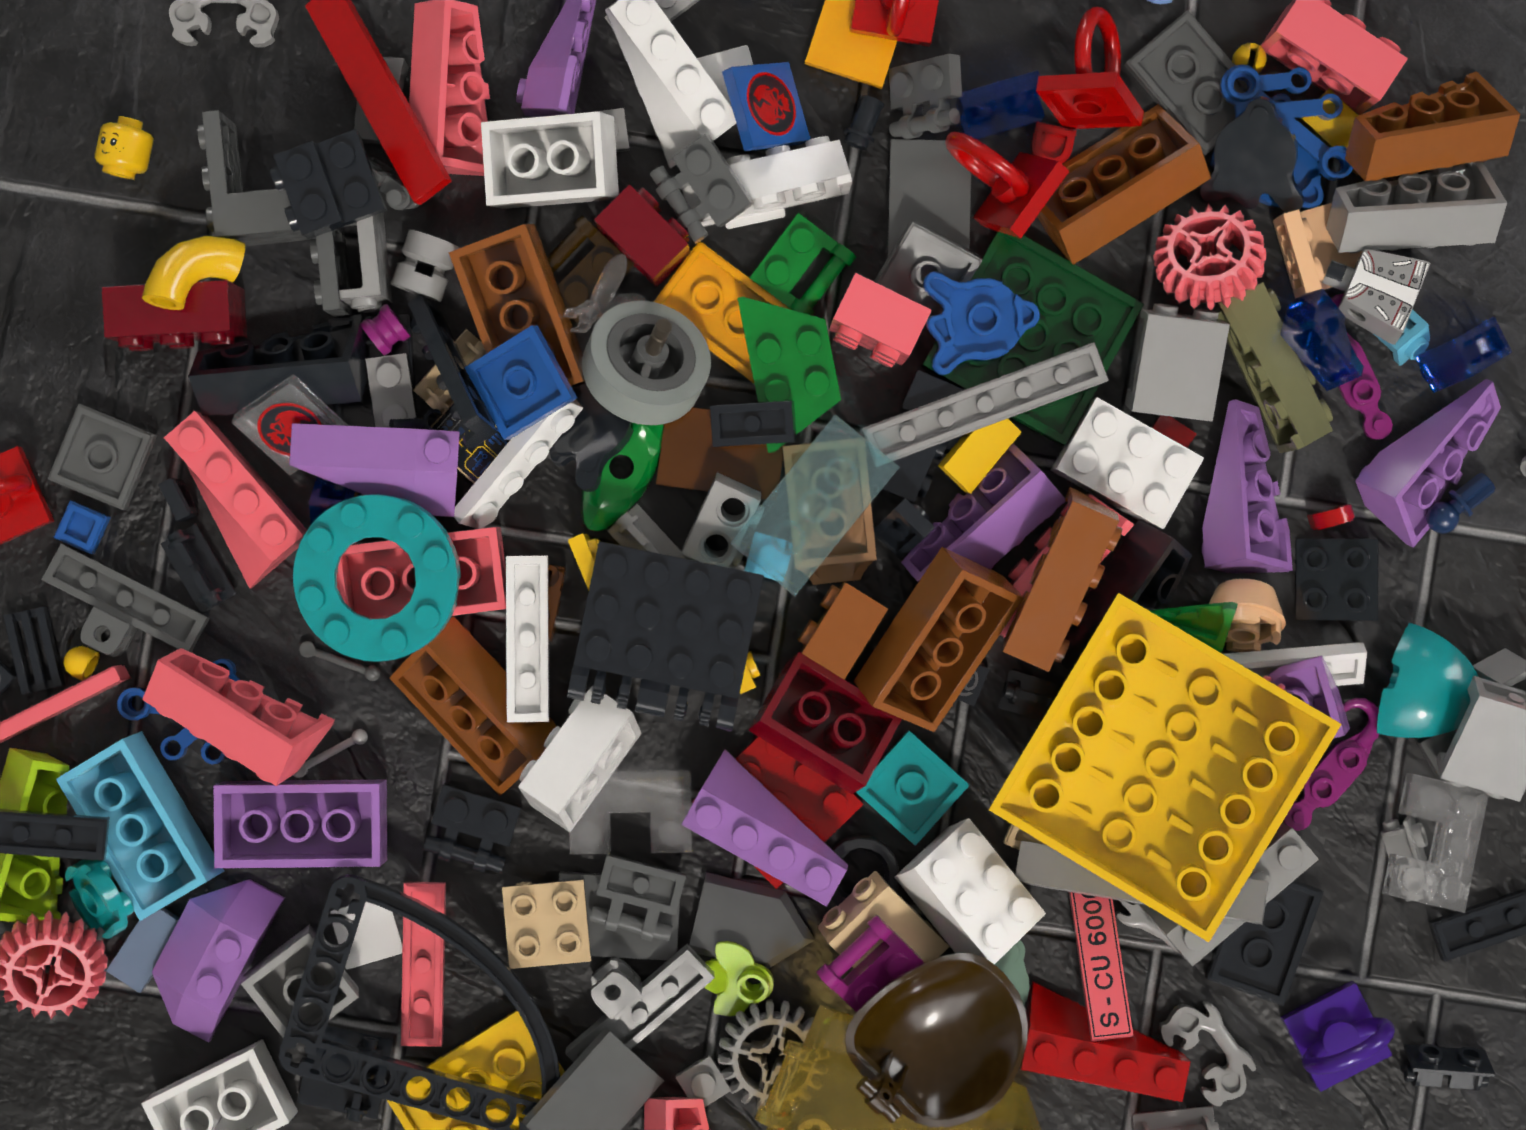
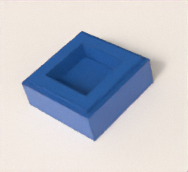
[54,500,111,554]

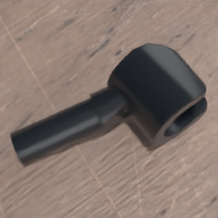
[389,409,444,430]

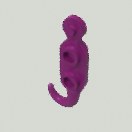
[1321,293,1393,440]
[1283,698,1379,831]

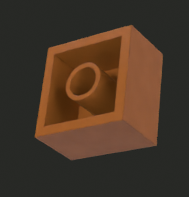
[798,582,888,679]

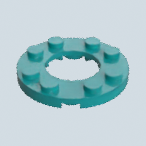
[293,494,461,662]

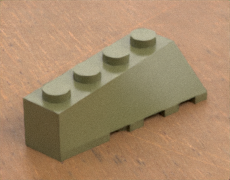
[1212,282,1333,453]

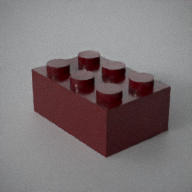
[102,280,247,351]
[748,652,902,794]

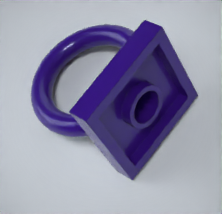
[1280,981,1395,1092]

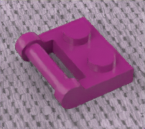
[816,914,924,1012]

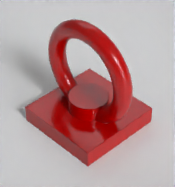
[850,0,939,47]
[1036,6,1144,129]
[945,132,1069,238]
[0,446,54,545]

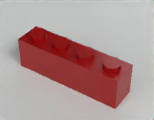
[1020,981,1191,1102]

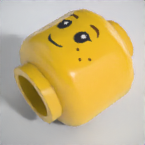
[95,116,154,180]

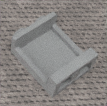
[339,212,393,313]
[1125,303,1230,422]
[1436,676,1526,802]

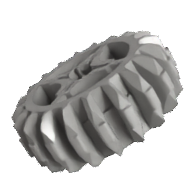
[718,999,828,1112]

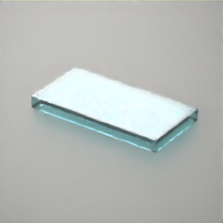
[730,415,899,596]

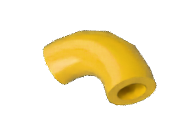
[142,236,245,310]

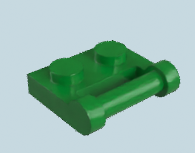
[750,213,857,316]

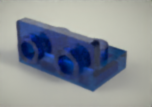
[955,70,1045,140]

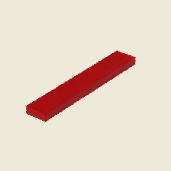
[305,0,452,205]

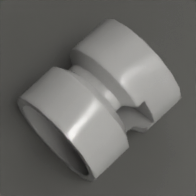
[390,230,459,302]

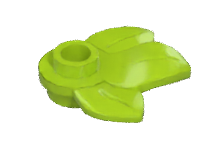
[704,941,774,1016]

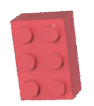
[1261,0,1408,115]
[829,273,932,368]

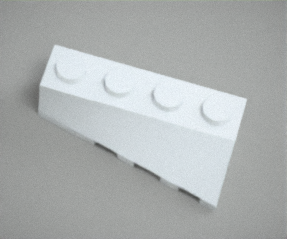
[605,0,736,168]
[682,136,852,227]

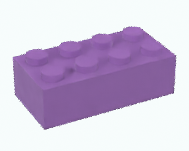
[213,779,387,868]

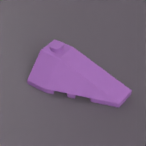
[516,0,596,117]

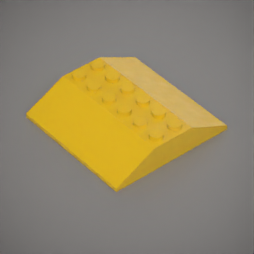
[989,593,1342,942]

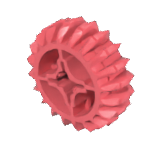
[1153,203,1266,311]
[0,910,108,1020]

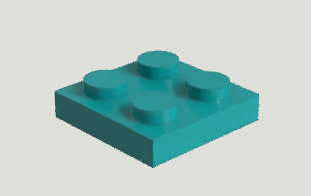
[856,730,969,846]

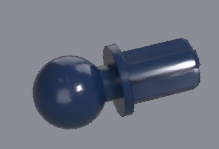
[1426,473,1496,534]

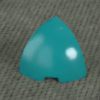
[1377,623,1479,738]

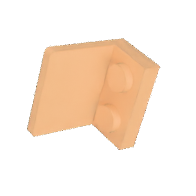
[1273,203,1362,298]

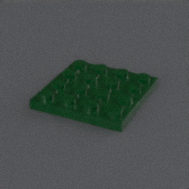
[921,232,1144,447]

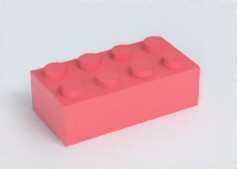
[337,527,506,619]

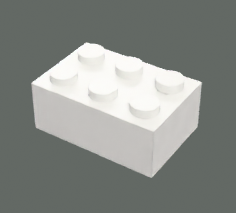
[481,111,619,209]
[1050,397,1204,530]
[518,686,642,832]
[894,818,1046,964]
[141,1039,298,1130]

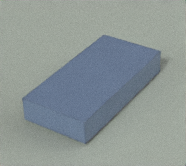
[106,907,179,993]

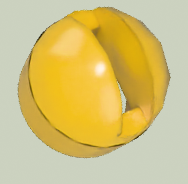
[1232,43,1267,74]
[63,646,100,681]

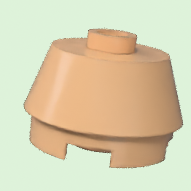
[1209,579,1286,652]

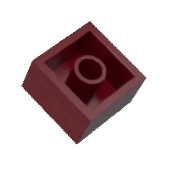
[594,184,690,288]

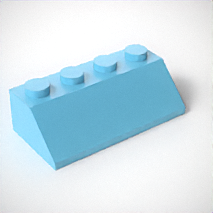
[56,731,224,921]

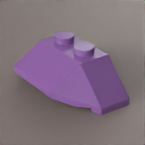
[152,879,285,1042]

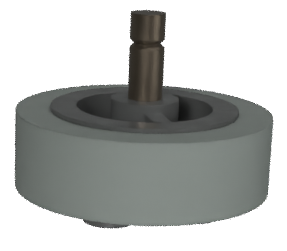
[582,301,711,425]

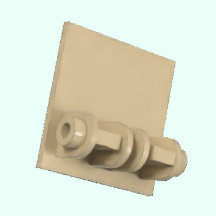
[502,879,591,969]

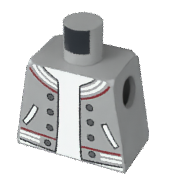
[1322,249,1431,345]

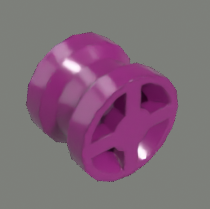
[360,304,411,356]

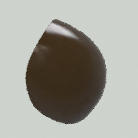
[844,953,1028,1127]

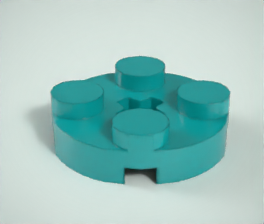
[65,859,134,939]

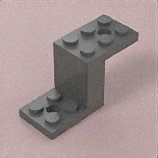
[198,110,353,318]

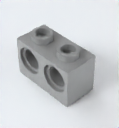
[681,472,765,568]

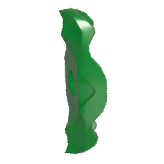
[581,422,664,531]

